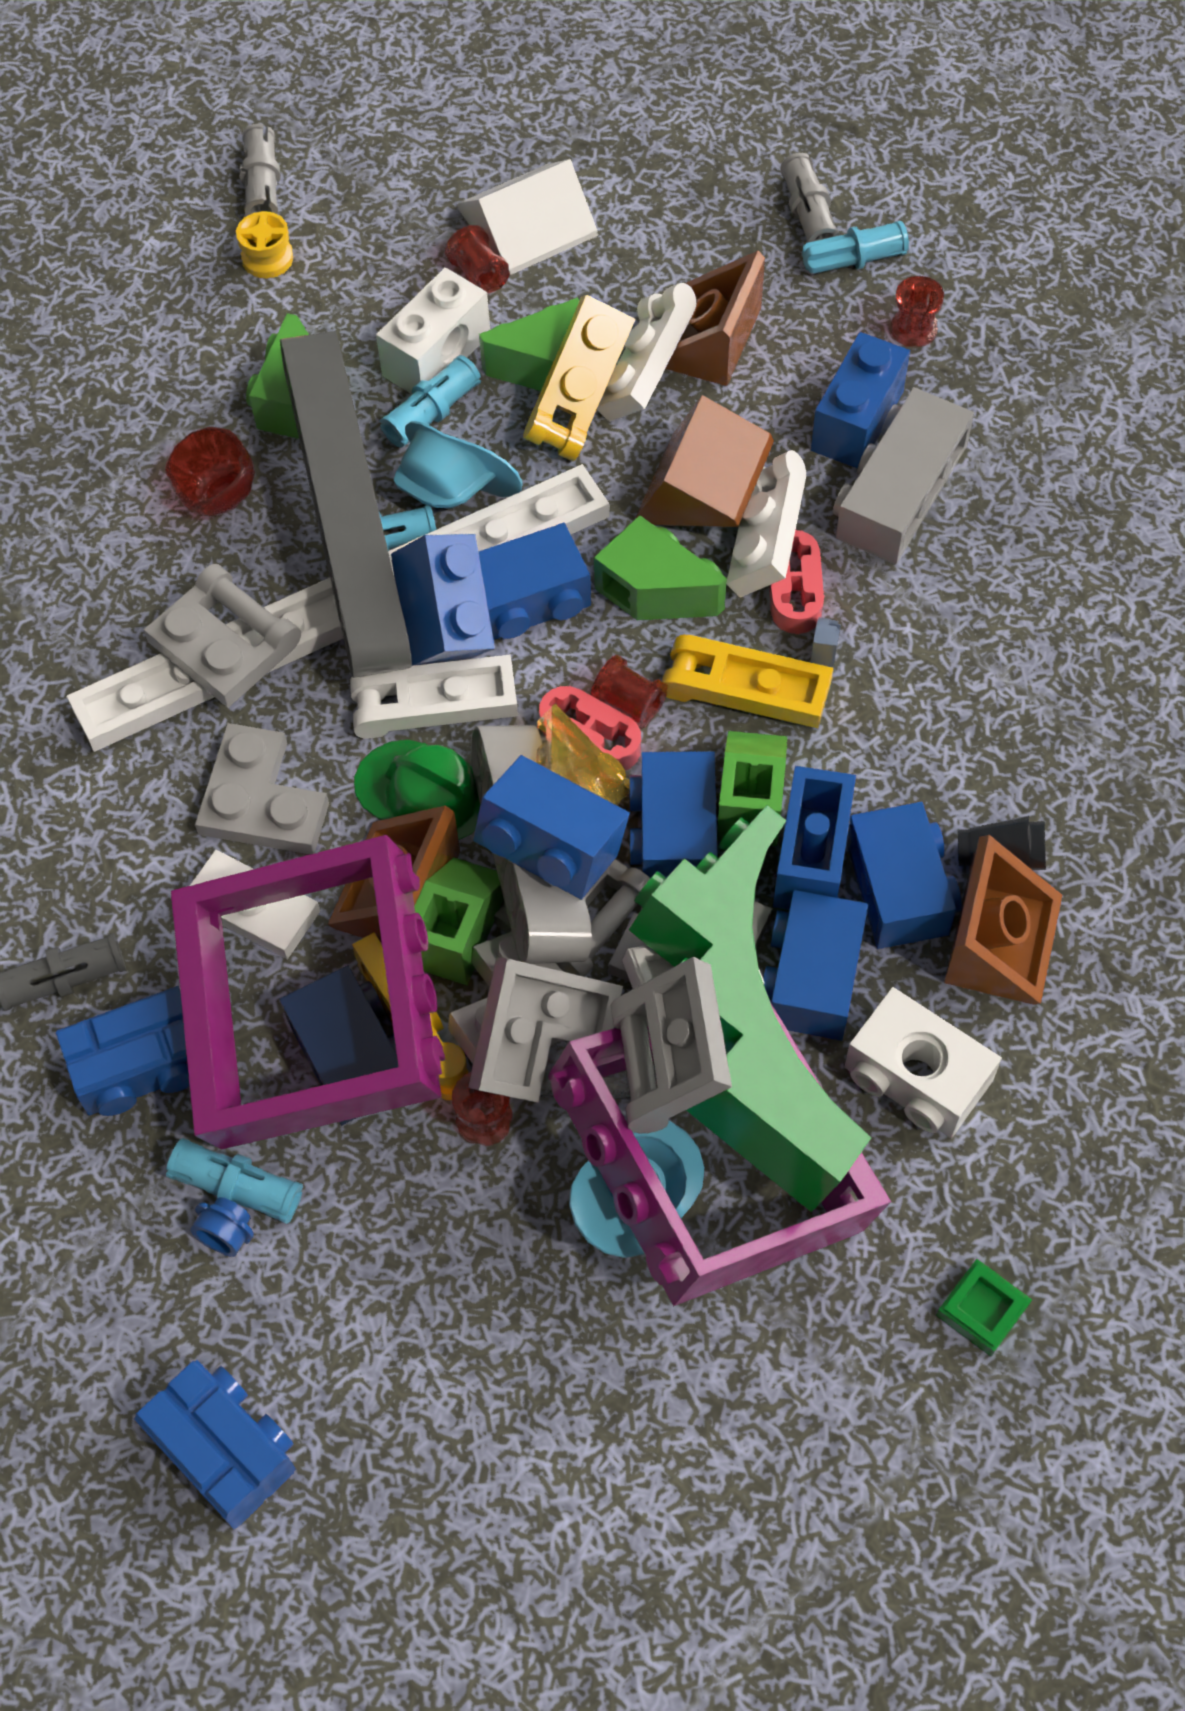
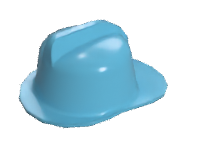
[394,421,523,509]
[569,1121,704,1258]

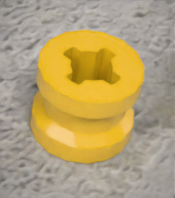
[236,211,293,279]

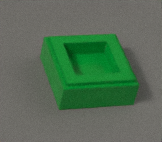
[936,1259,1032,1357]

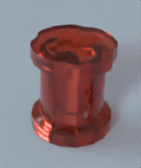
[445,225,510,294]
[892,276,945,347]
[590,655,668,729]
[452,1072,513,1146]

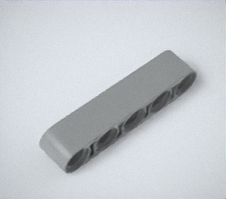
[471,725,592,964]

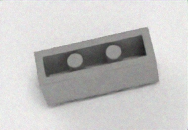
[833,387,974,565]

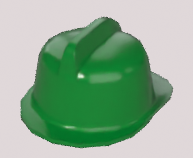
[354,740,481,840]

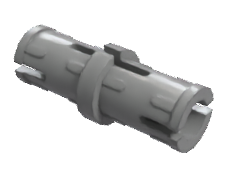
[239,123,281,216]
[780,153,840,243]

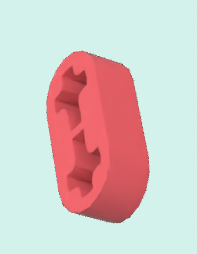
[769,530,824,634]
[539,686,641,773]

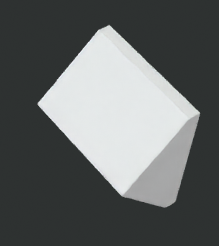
[457,159,597,276]

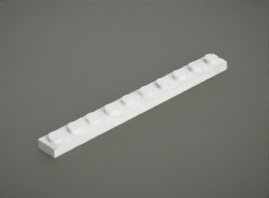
[67,464,610,752]

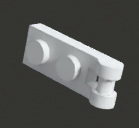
[597,283,697,421]
[726,450,806,598]
[350,654,518,739]

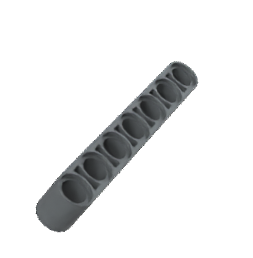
[280,331,412,678]

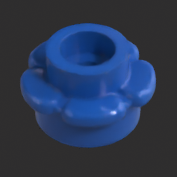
[190,1197,254,1257]

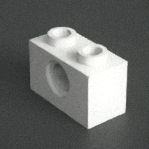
[376,268,490,394]
[845,987,1002,1139]

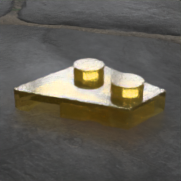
[536,704,630,805]

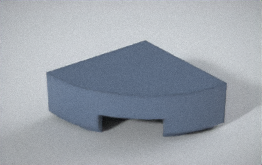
[810,617,841,668]

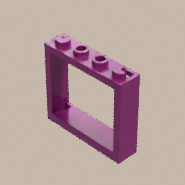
[171,835,445,1150]
[548,1000,891,1307]

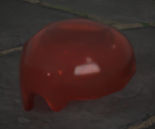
[165,426,255,517]

